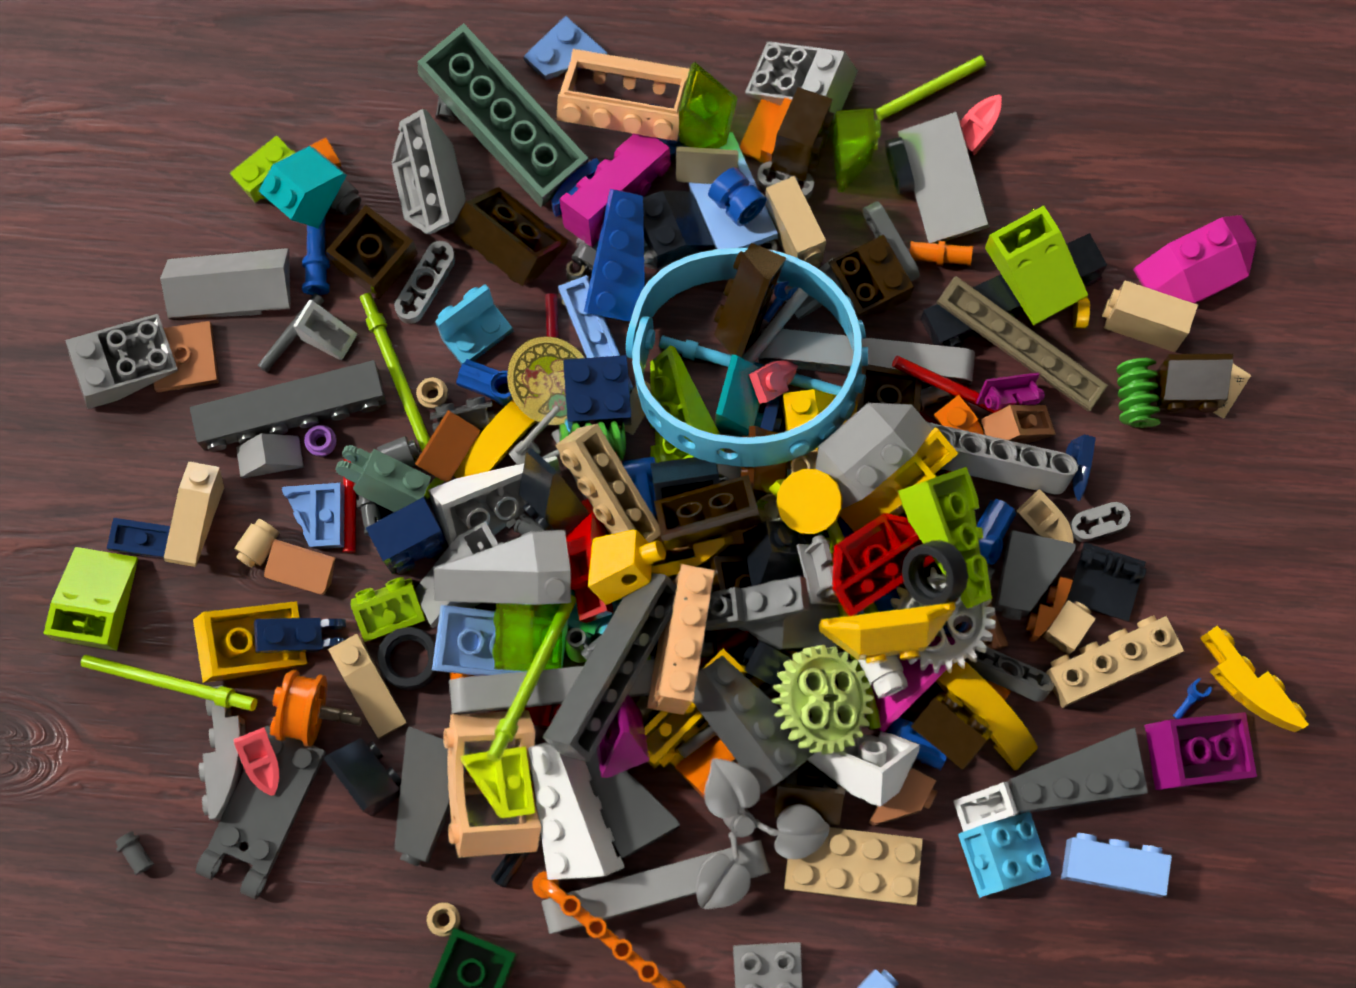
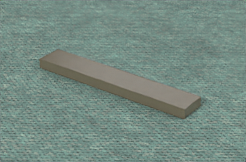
[937,276,1108,411]

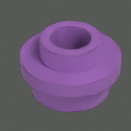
[304,425,337,456]

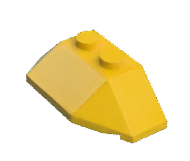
[819,602,956,664]

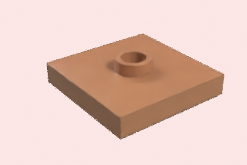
[154,321,219,393]

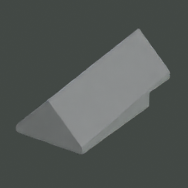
[160,248,290,320]

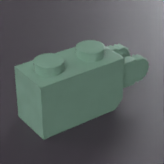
[335,445,431,512]

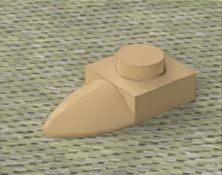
[1016,489,1073,543]

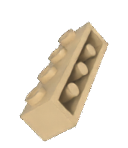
[555,424,661,543]
[1046,615,1184,708]

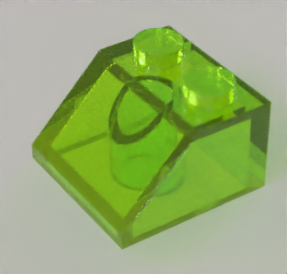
[679,62,738,149]
[832,108,881,192]
[493,603,562,671]

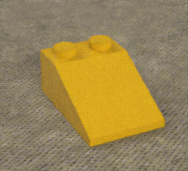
[193,601,307,683]

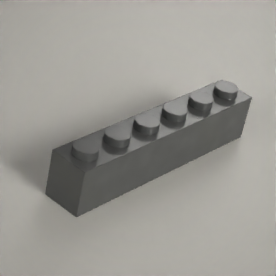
[189,360,387,452]
[543,573,677,762]

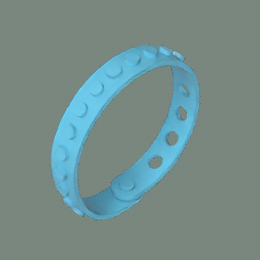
[626,248,868,467]

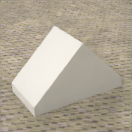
[293,300,357,360]
[953,782,1018,832]

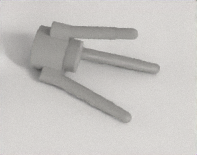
[508,406,560,465]

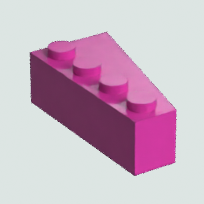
[559,134,671,247]

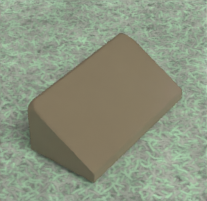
[676,147,739,184]

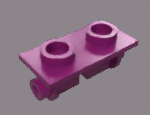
[976,372,1045,411]

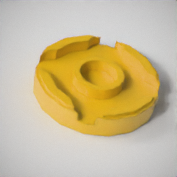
[777,469,843,534]

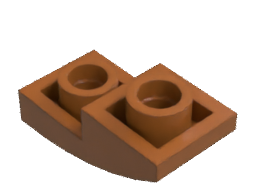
[1026,577,1073,642]

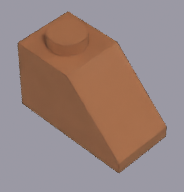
[981,405,1055,444]
[869,767,938,826]

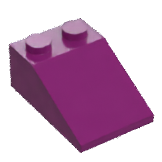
[1145,712,1257,790]

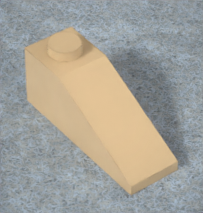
[164,462,224,567]
[328,634,407,739]

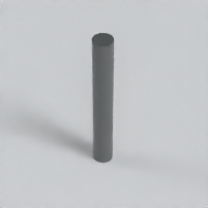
[257,293,325,373]

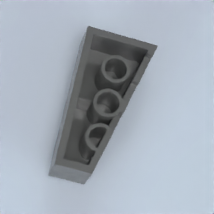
[693,656,815,794]
[1007,727,1148,814]

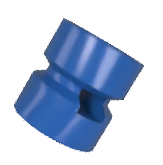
[708,167,767,227]

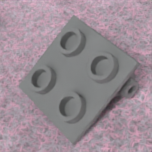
[733,942,802,988]

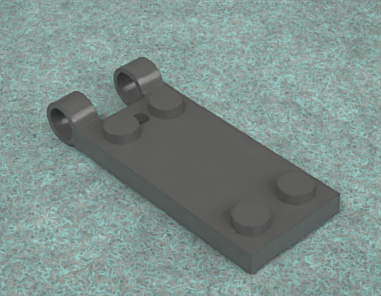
[195,725,327,900]

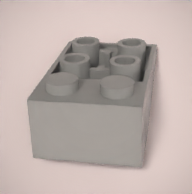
[745,41,858,123]
[65,314,178,409]
[415,521,498,629]

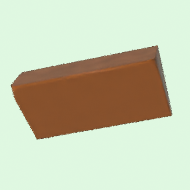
[415,410,480,483]

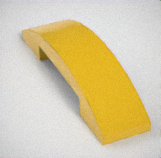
[454,399,538,479]
[652,536,733,576]
[936,662,1038,770]

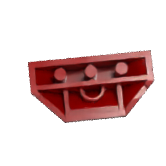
[832,513,935,616]

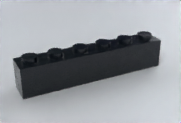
[920,233,1107,347]

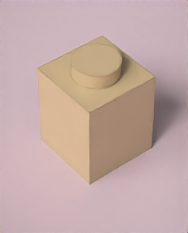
[1042,600,1096,655]

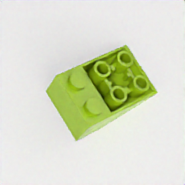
[985,206,1088,325]
[43,547,138,651]

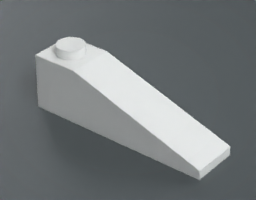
[428,456,562,546]
[808,718,919,807]

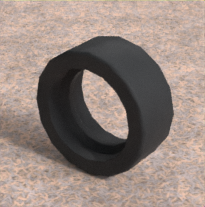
[902,540,968,606]
[377,627,439,691]

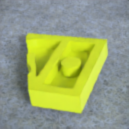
[461,746,535,819]

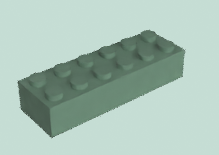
[417,23,588,207]

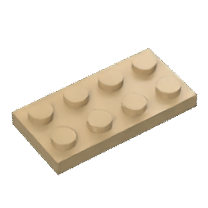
[784,827,923,906]

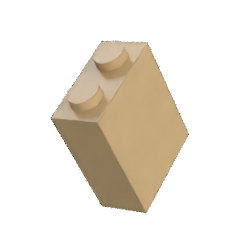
[765,176,826,268]
[1102,281,1198,352]

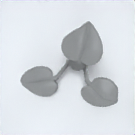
[696,759,830,909]

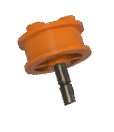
[270,670,362,747]

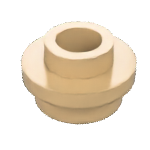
[416,377,448,409]
[427,903,460,937]

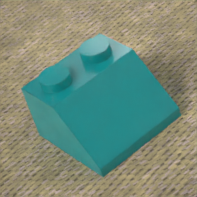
[259,146,347,228]
[715,354,764,437]

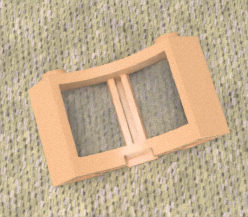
[443,711,541,857]

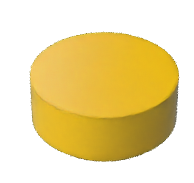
[1073,297,1090,328]

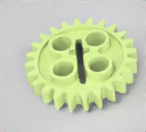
[773,645,874,754]

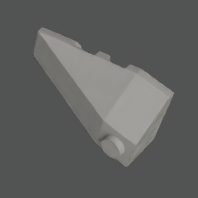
[434,530,571,604]

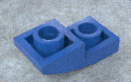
[551,158,600,217]

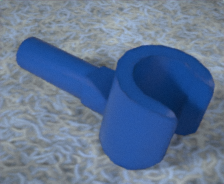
[763,281,798,322]
[1173,678,1212,719]

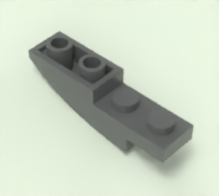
[684,576,810,631]

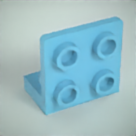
[435,284,513,365]
[958,812,1051,898]

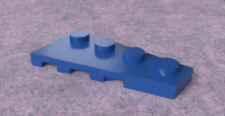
[584,189,645,322]

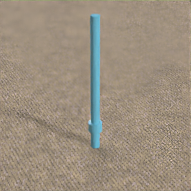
[659,335,842,395]

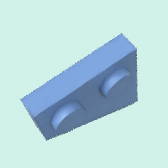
[524,16,607,80]
[282,483,345,549]

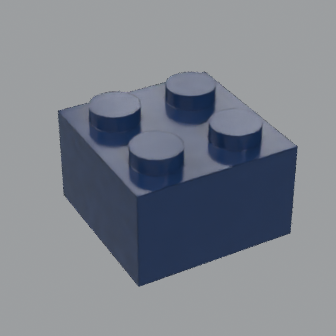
[563,355,631,429]
[366,498,448,574]

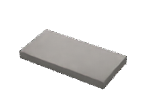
[898,112,990,244]

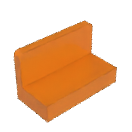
[739,97,792,163]

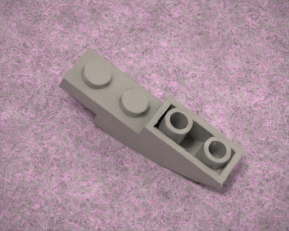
[199,685,246,822]

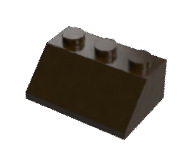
[452,186,568,286]
[714,243,786,358]
[654,475,762,550]

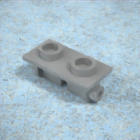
[797,535,840,605]

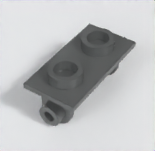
[430,396,495,432]

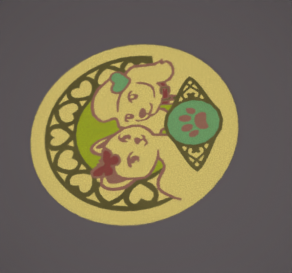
[507,337,584,425]

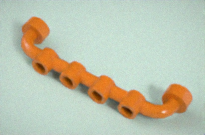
[532,872,685,988]

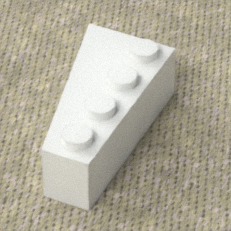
[528,742,625,880]

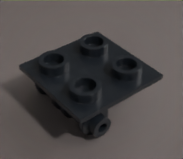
[1066,542,1146,622]

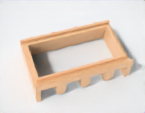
[557,49,692,141]
[647,565,714,715]

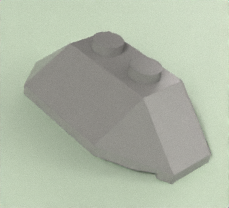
[392,109,466,235]
[815,403,933,510]

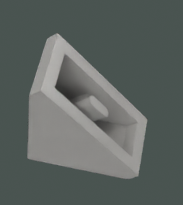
[236,433,304,479]

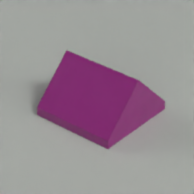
[597,694,650,778]

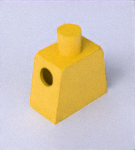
[588,529,666,605]

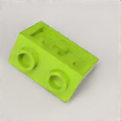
[230,135,295,203]
[351,577,425,642]

